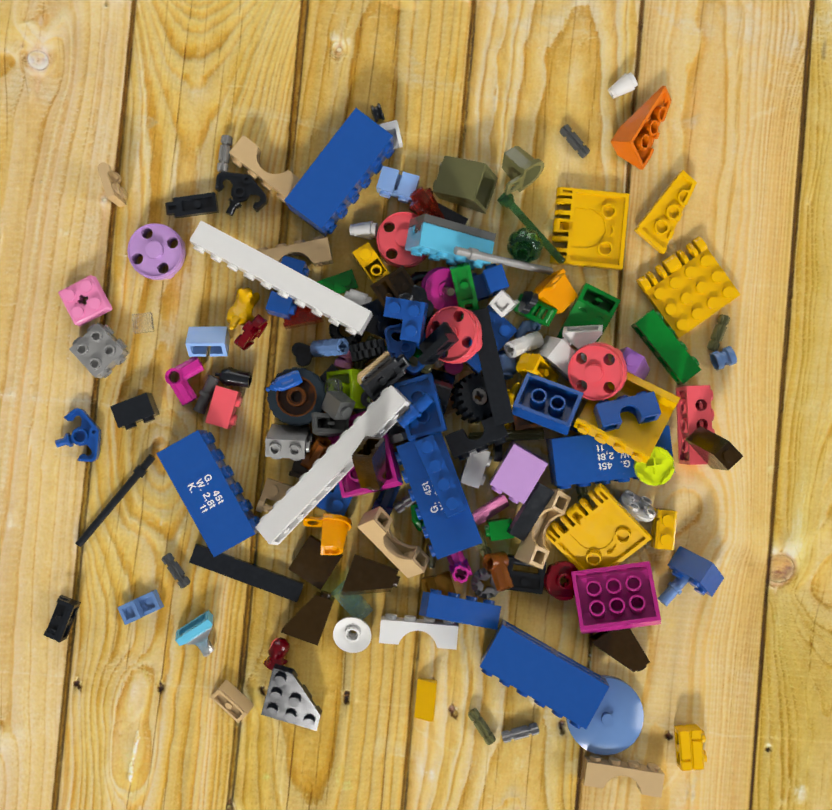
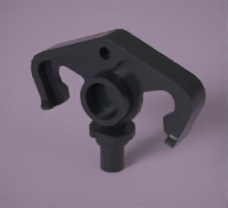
[215,172,268,216]

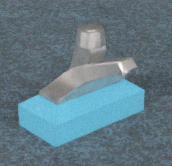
[175,610,215,657]

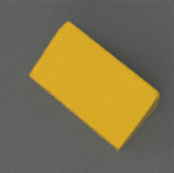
[414,678,437,722]

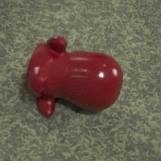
[263,637,290,671]

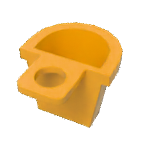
[533,269,578,314]
[303,513,352,555]

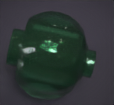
[507,228,543,263]

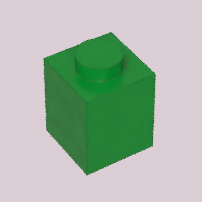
[484,517,514,541]

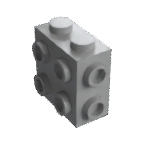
[69,323,129,378]
[265,424,313,461]

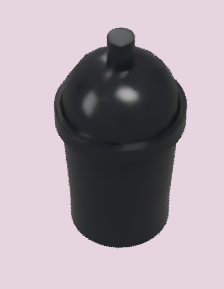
[215,367,252,388]

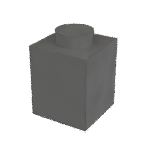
[321,391,356,420]

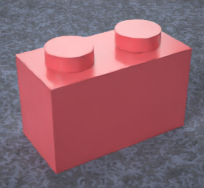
[205,385,243,429]

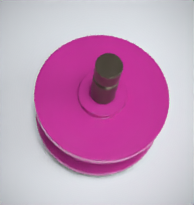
[421,267,458,310]

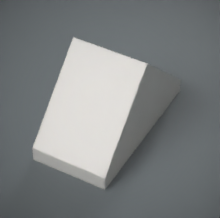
[562,325,603,354]

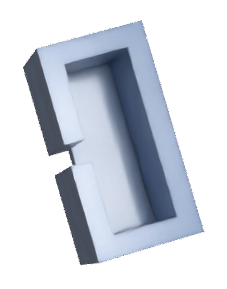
[376,166,420,204]
[185,326,230,357]

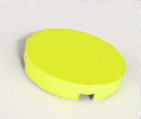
[634,446,675,486]

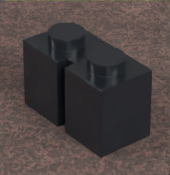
[110,392,160,430]

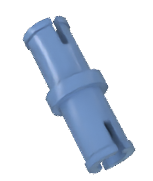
[657,577,688,607]

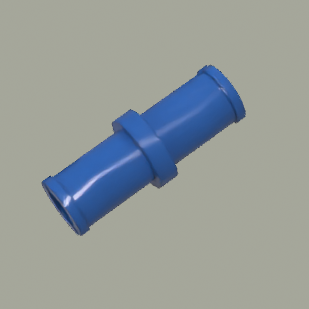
[397,393,435,429]

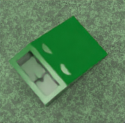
[557,283,621,342]

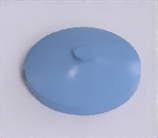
[566,675,644,755]

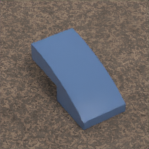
[117,589,164,625]

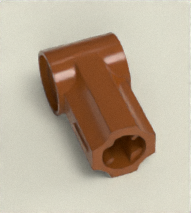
[300,436,332,470]
[483,551,514,592]

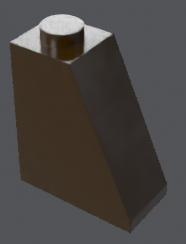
[685,426,743,470]
[352,436,386,491]
[341,554,400,596]
[281,590,335,646]
[589,628,650,672]

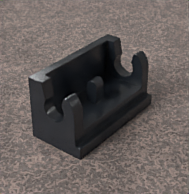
[43,595,81,643]

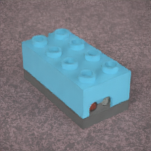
[405,214,496,270]

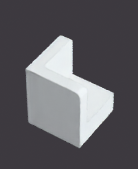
[378,120,403,149]
[489,289,520,317]

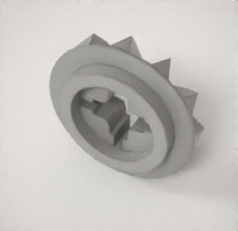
[471,568,499,599]

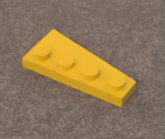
[634,170,697,255]

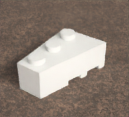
[533,335,587,389]

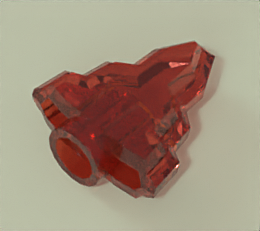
[409,187,445,219]

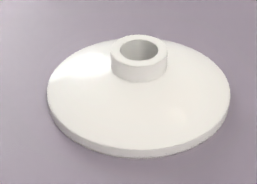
[333,617,372,653]

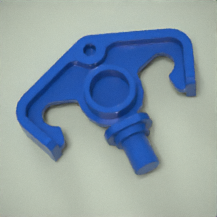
[384,323,426,376]
[55,408,101,462]

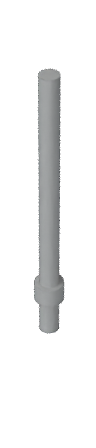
[454,246,553,275]

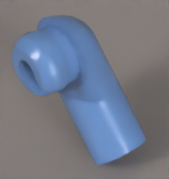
[514,320,541,338]

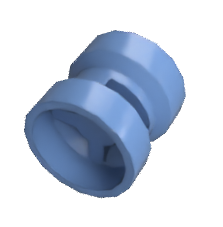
[710,346,737,370]

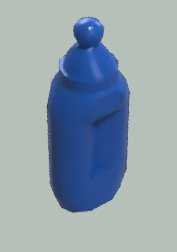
[266,370,303,392]

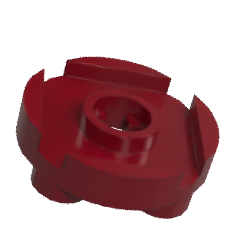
[234,314,268,351]
[544,561,579,601]

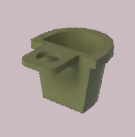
[502,146,544,195]

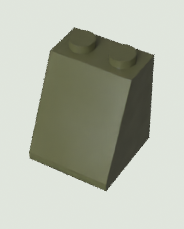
[432,156,498,214]

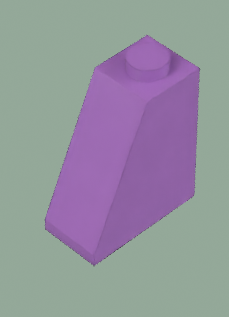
[611,347,650,380]

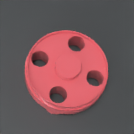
[376,212,427,269]
[426,306,483,364]
[568,342,627,401]

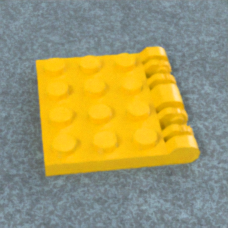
[550,187,630,270]
[636,236,741,339]
[545,483,652,571]

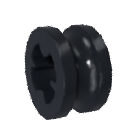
[370,103,385,122]

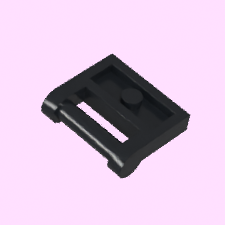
[507,554,546,594]

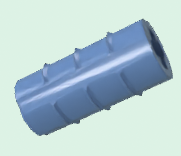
[310,338,349,357]

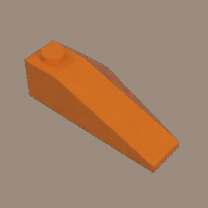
[611,86,672,170]

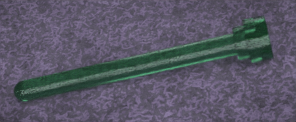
[497,192,565,264]

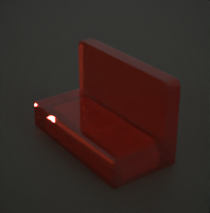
[283,306,324,329]

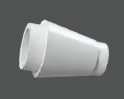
[608,72,638,99]
[349,221,378,240]

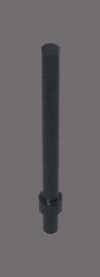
[75,454,156,547]

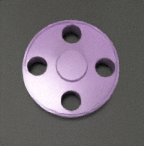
[127,223,186,280]

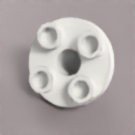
[619,490,656,522]

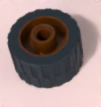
[267,367,327,426]

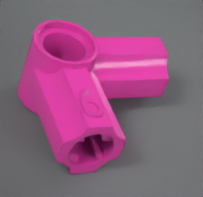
[165,357,205,406]
[447,551,473,583]

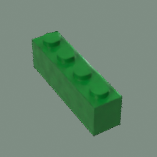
[631,309,701,385]

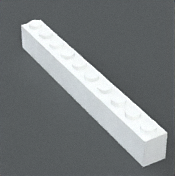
[189,221,373,336]
[255,385,411,545]

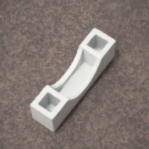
[379,613,458,650]

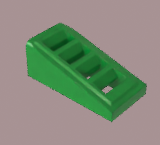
[513,293,557,327]

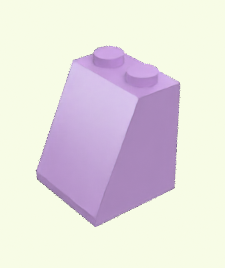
[489,441,548,504]

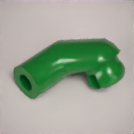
[411,504,425,532]

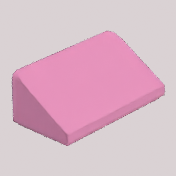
[472,494,509,525]

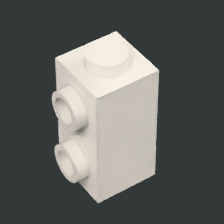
[459,451,492,489]

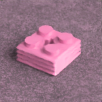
[58,275,112,326]

